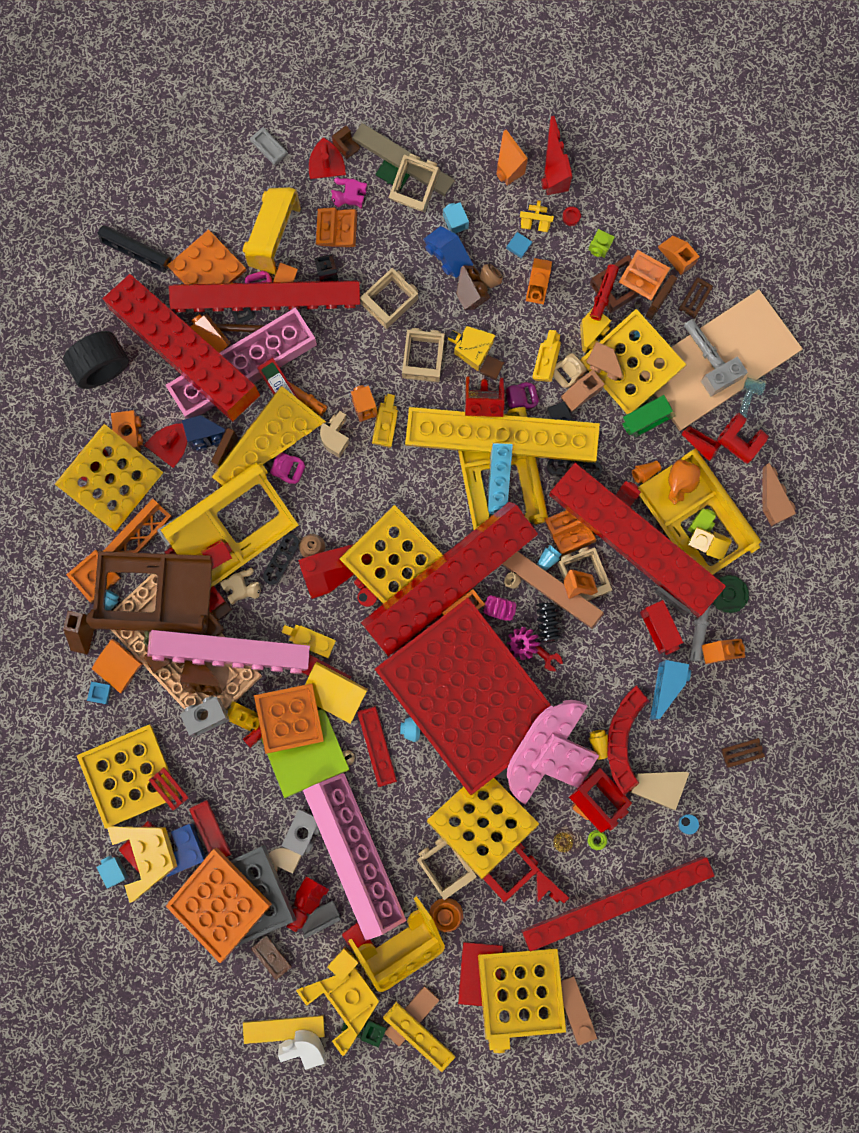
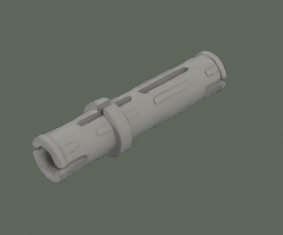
[684,319,725,370]
[689,605,711,662]

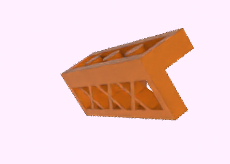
[103,498,172,553]

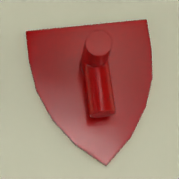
[309,137,346,179]
[144,423,187,468]

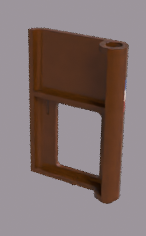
[86,551,213,634]

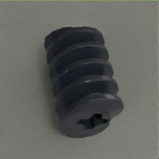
[536,603,563,643]

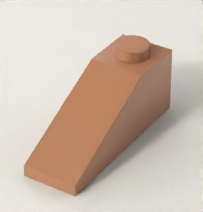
[561,976,597,1046]

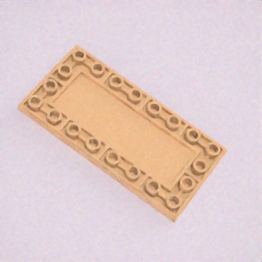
[640,290,803,431]
[111,574,262,720]

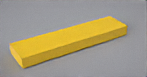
[383,1002,455,1072]
[243,1015,325,1044]

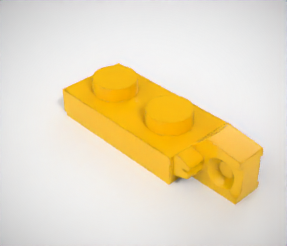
[532,330,561,382]
[372,394,398,448]
[282,625,336,659]

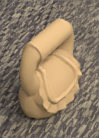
[553,353,587,388]

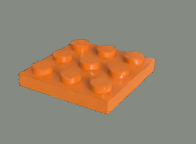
[167,229,247,284]
[254,684,324,754]

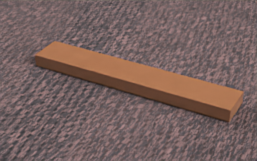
[502,551,604,629]

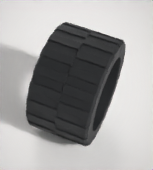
[63,331,129,389]

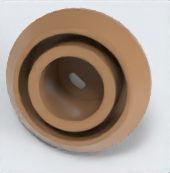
[479,264,503,288]
[299,534,325,557]

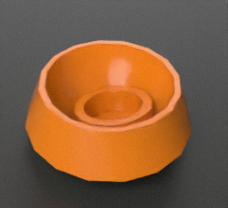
[429,898,463,933]

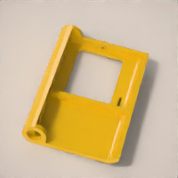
[458,407,548,530]
[638,449,762,575]
[160,463,299,587]

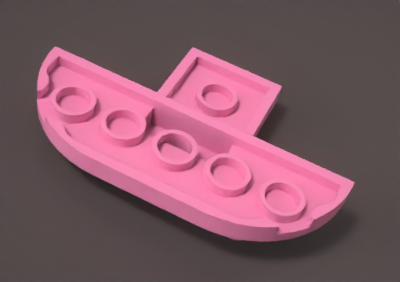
[507,700,599,805]

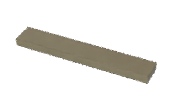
[352,123,455,197]

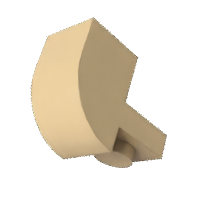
[320,411,350,458]
[269,847,302,874]

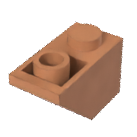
[587,341,624,381]
[561,370,605,412]

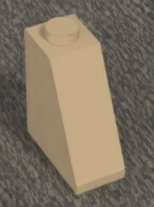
[629,772,689,810]

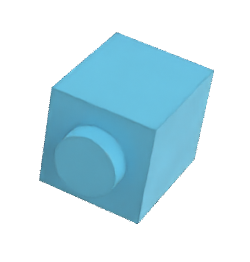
[443,202,469,234]
[97,855,129,888]

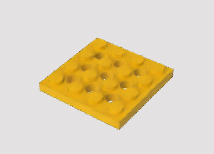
[580,309,687,414]
[55,424,164,532]
[340,505,443,604]
[76,724,180,829]
[427,778,539,879]
[478,949,566,1040]

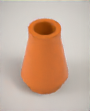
[632,461,661,483]

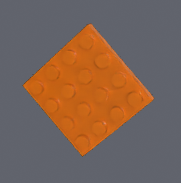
[166,848,272,963]

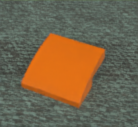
[316,207,357,247]
[619,250,670,301]
[545,510,596,557]
[92,639,143,693]

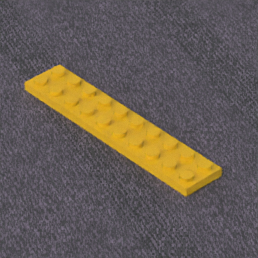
[405,407,600,463]

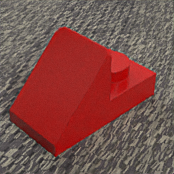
[535,870,569,903]

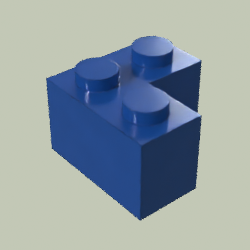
[424,226,473,278]
[166,823,206,877]

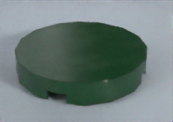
[712,575,749,614]

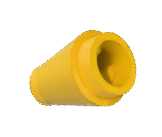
[589,730,608,760]

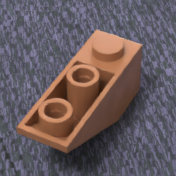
[762,463,796,527]

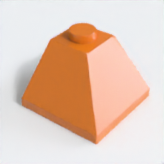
[496,130,528,186]

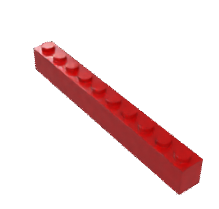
[169,280,360,312]
[521,856,715,952]

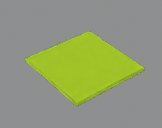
[261,709,349,798]

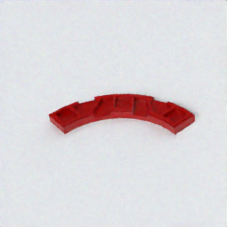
[607,686,650,795]

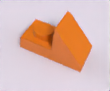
[564,570,598,599]

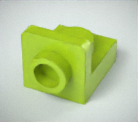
[588,229,615,258]

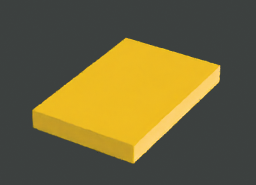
[305,662,368,724]

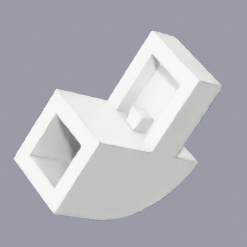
[278,1030,325,1070]

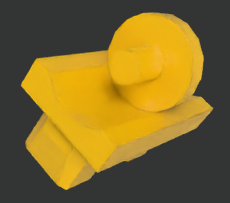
[520,200,554,232]
[227,701,259,731]

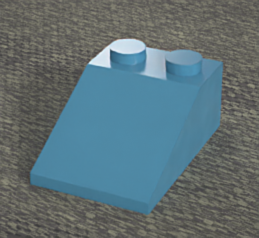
[650,660,691,721]

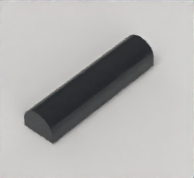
[97,225,171,273]

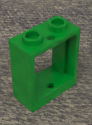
[622,395,676,438]

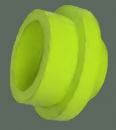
[587,830,607,850]

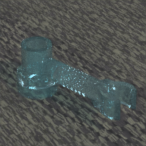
[739,377,766,426]

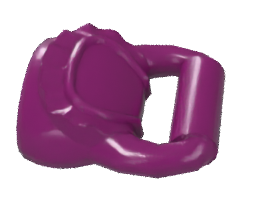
[506,382,539,409]

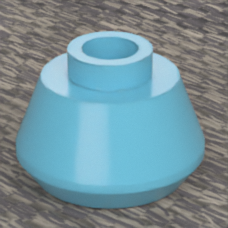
[400,717,420,742]

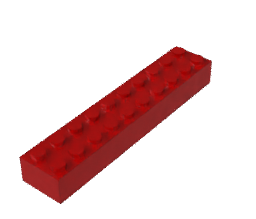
[102,274,260,422]
[549,463,726,618]
[360,501,538,657]

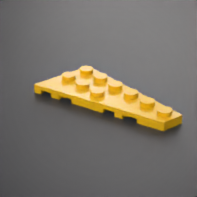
[212,386,326,486]

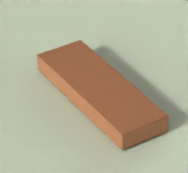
[385,986,439,1046]

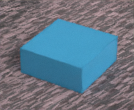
[506,232,532,259]
[87,682,111,704]

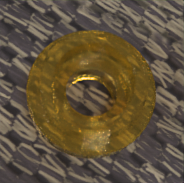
[553,832,573,852]

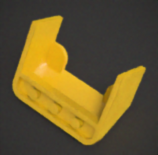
[243,187,301,275]
[348,896,445,992]

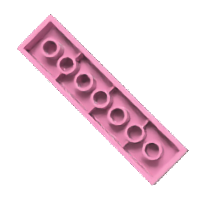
[166,307,317,419]
[303,773,406,940]

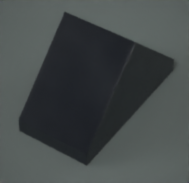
[314,254,339,281]

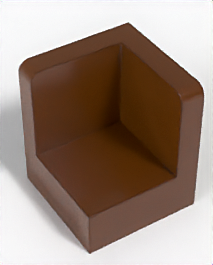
[332,125,360,160]

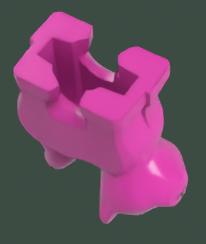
[331,177,367,209]

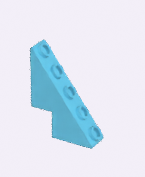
[488,443,513,515]

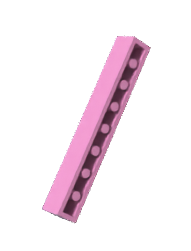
[147,630,310,674]

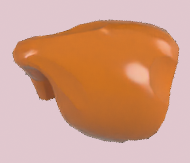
[668,459,701,505]

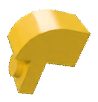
[688,527,732,559]

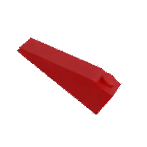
[541,116,572,195]
[298,544,372,599]

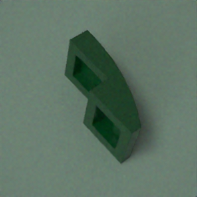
[341,1019,387,1048]

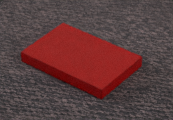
[458,942,503,1006]

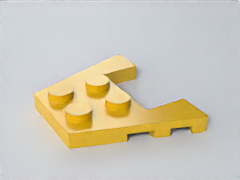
[107,826,177,903]
[296,968,380,1056]

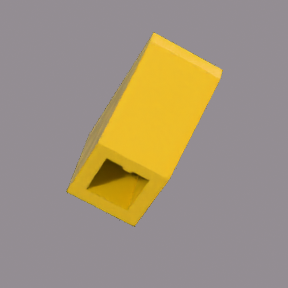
[580,308,611,353]

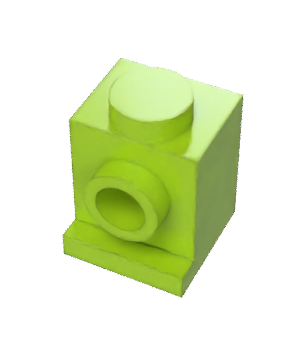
[687,508,716,534]

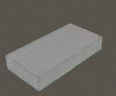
[250,127,288,166]

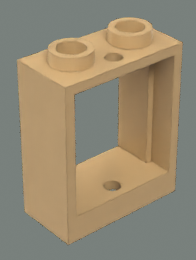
[388,154,441,213]
[360,268,418,329]
[402,328,445,382]
[557,547,612,601]
[417,837,477,900]

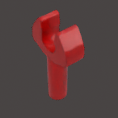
[535,645,563,672]

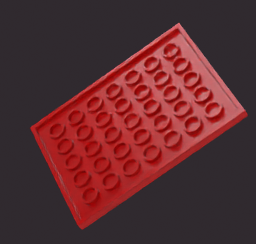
[374,598,551,795]

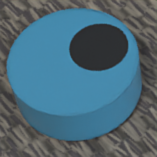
[678,814,699,835]

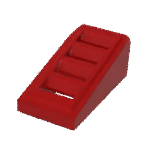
[681,426,721,461]

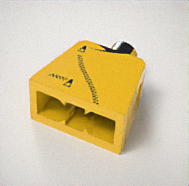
[448,326,495,371]

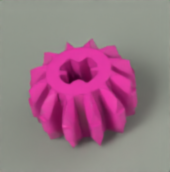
[484,595,517,621]
[506,627,540,660]

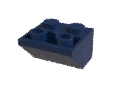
[182,415,225,452]

